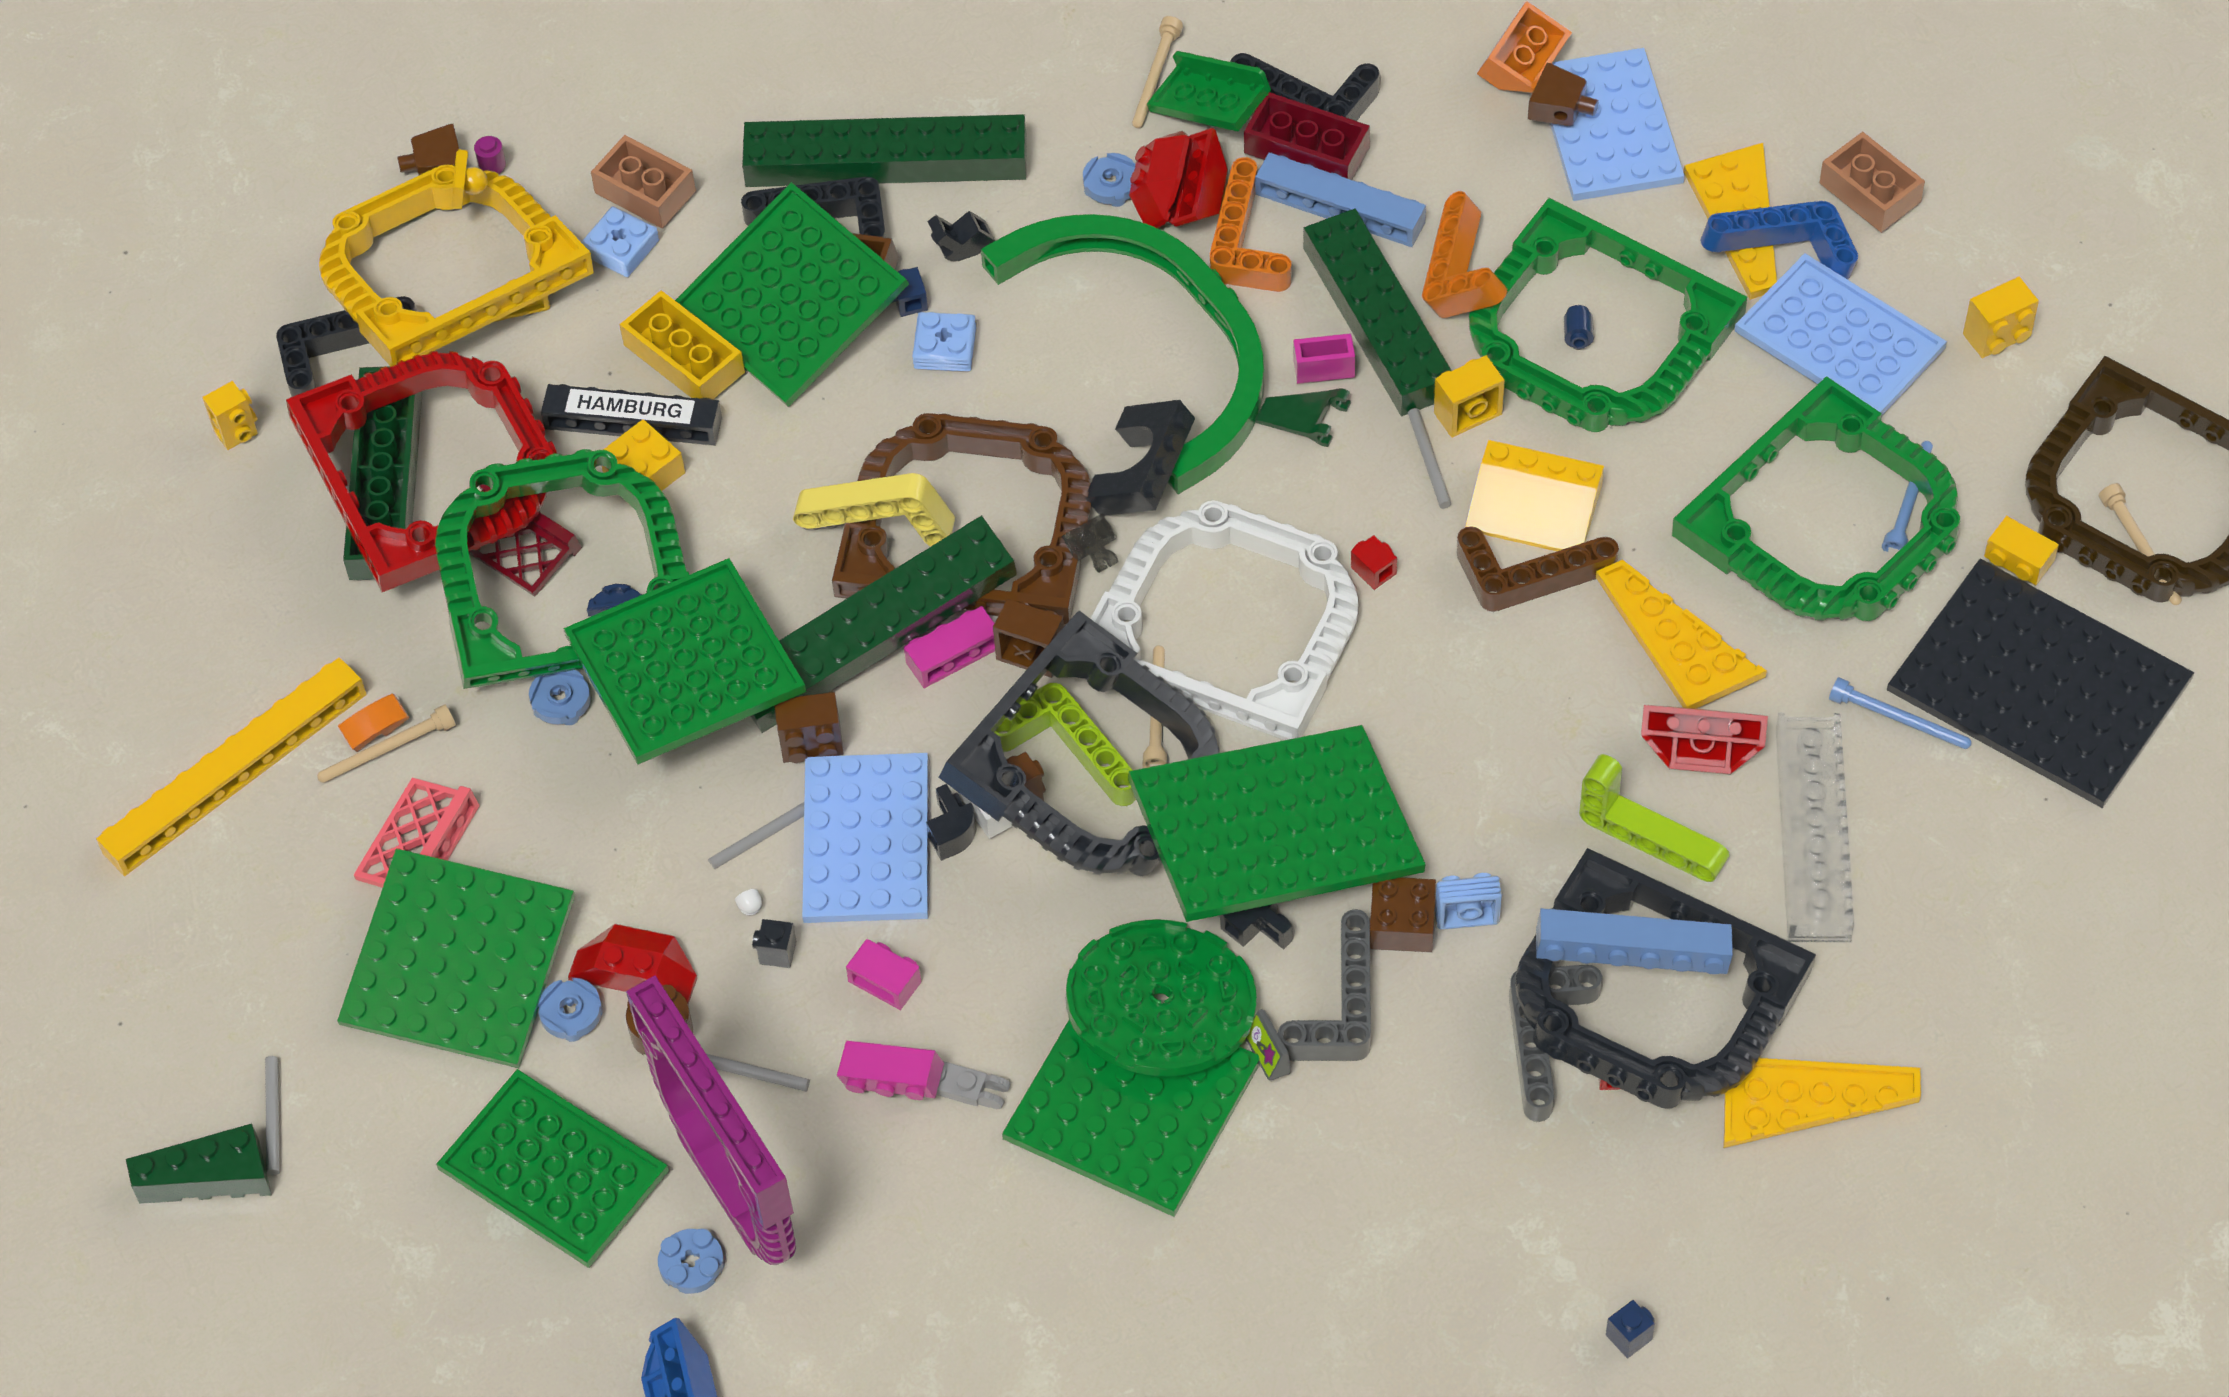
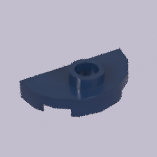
[587,583,642,616]

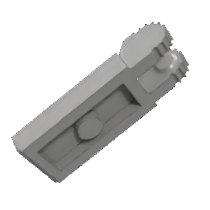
[936,1061,1010,1109]

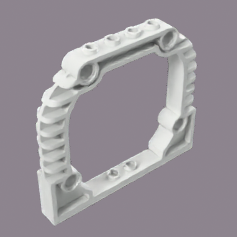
[1090,500,1358,740]

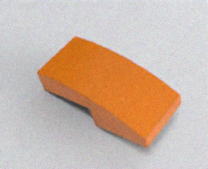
[338,693,410,752]

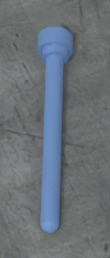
[1882,441,1933,552]
[1829,677,1971,749]

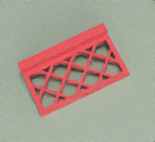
[354,777,480,888]

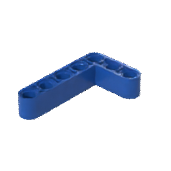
[1700,201,1858,280]

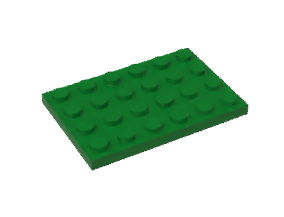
[436,1069,669,1268]

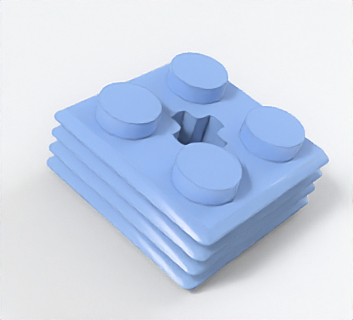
[581,206,659,277]
[912,312,976,371]
[1435,873,1502,930]

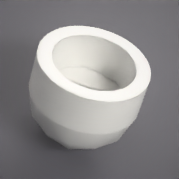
[735,889,762,916]

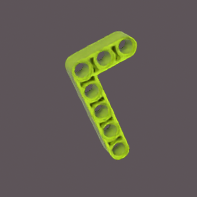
[994,683,1136,806]
[1579,754,1730,882]

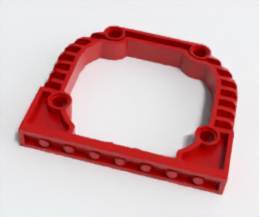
[286,351,557,592]

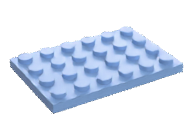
[1550,48,1684,201]
[1735,253,1947,415]
[802,753,928,923]

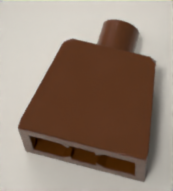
[1528,62,1599,126]
[397,123,459,175]

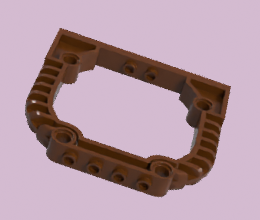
[832,413,1091,624]

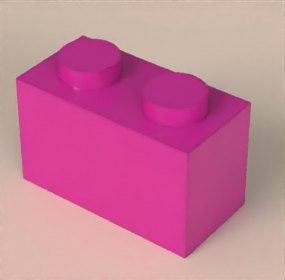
[1293,333,1355,384]
[846,939,921,1011]

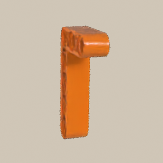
[1210,157,1291,292]
[1422,191,1507,318]

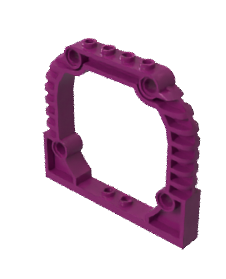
[626,976,796,1265]

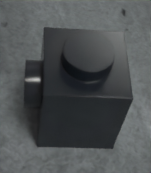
[752,919,797,968]

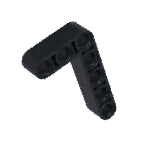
[1230,53,1379,121]
[741,177,886,238]
[276,296,417,397]

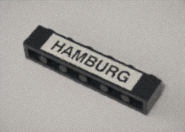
[541,384,722,446]

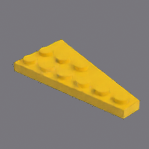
[1684,143,1777,300]
[1596,559,1767,709]
[1723,1058,1921,1148]

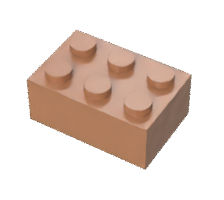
[1819,131,1925,233]
[591,135,696,229]

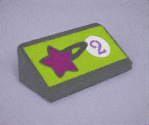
[1246,1009,1291,1081]

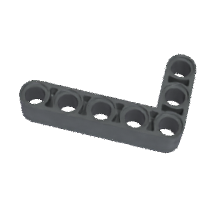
[1278,909,1371,1061]
[1509,965,1602,1122]

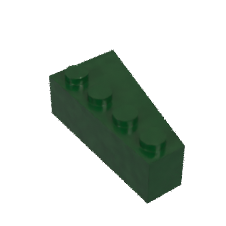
[125,1123,272,1204]

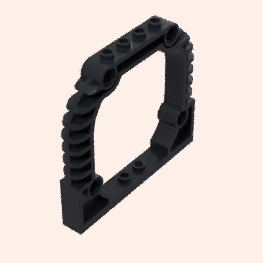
[938,610,1220,876]
[1515,848,1816,1109]

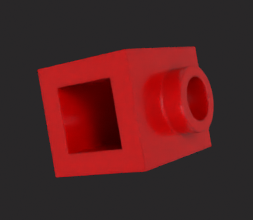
[1351,535,1397,590]

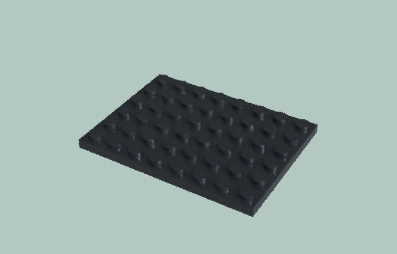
[1887,558,2194,809]

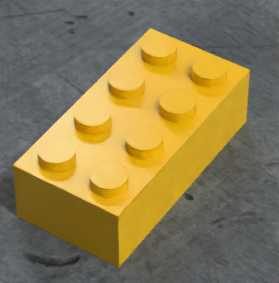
[619,290,745,400]

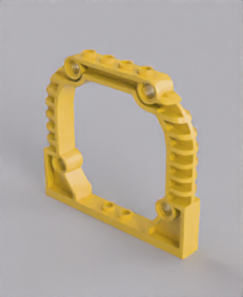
[319,164,594,367]

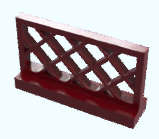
[468,485,582,597]

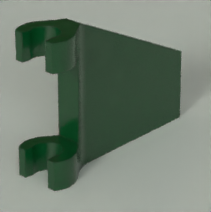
[1255,388,1351,447]

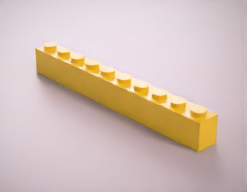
[96,657,367,877]

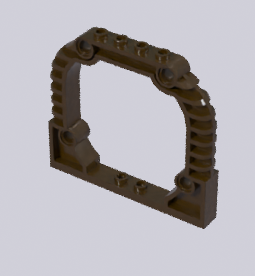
[2025,356,2229,603]

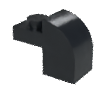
[927,211,995,261]
[926,784,976,861]
[1220,903,1292,950]

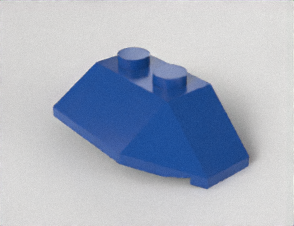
[641,1317,717,1397]

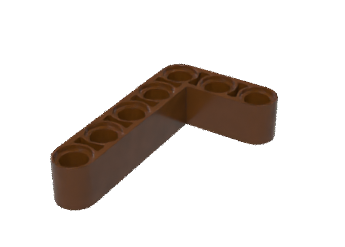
[1457,526,1619,612]

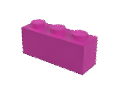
[904,606,995,689]
[837,1040,944,1100]

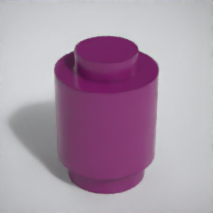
[474,136,506,174]

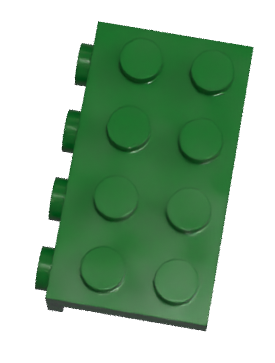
[1147,51,1271,132]

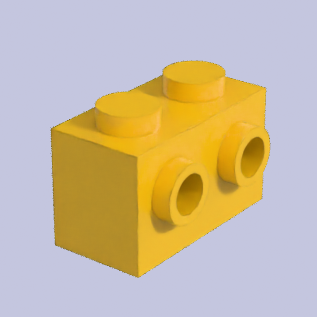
[202,380,258,450]
[1984,515,2059,585]

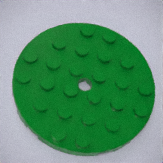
[1065,919,1257,1076]

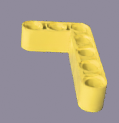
[793,473,955,546]

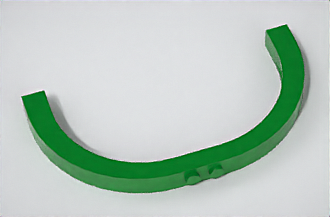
[981,214,1264,494]

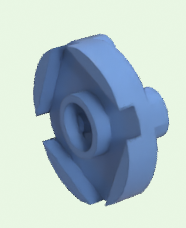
[1083,153,1135,207]
[529,670,591,725]
[538,978,603,1042]
[658,1229,724,1294]

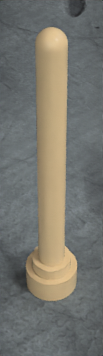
[1132,16,1183,128]
[2098,483,2182,605]
[1142,645,1167,768]
[317,704,456,783]

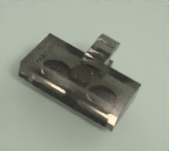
[1062,513,1118,573]

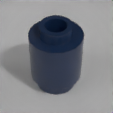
[1564,305,1594,349]

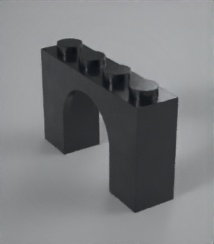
[1085,400,1195,516]

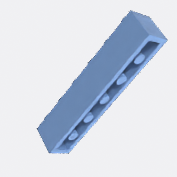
[1255,153,1426,247]
[1536,908,1733,974]

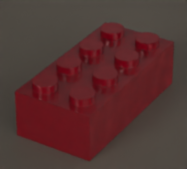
[1244,92,1370,180]

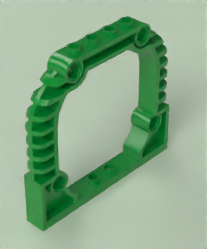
[1469,198,1748,432]
[1672,376,1961,621]
[436,449,689,689]

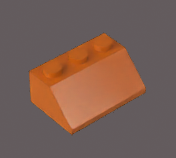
[1477,1,1572,93]

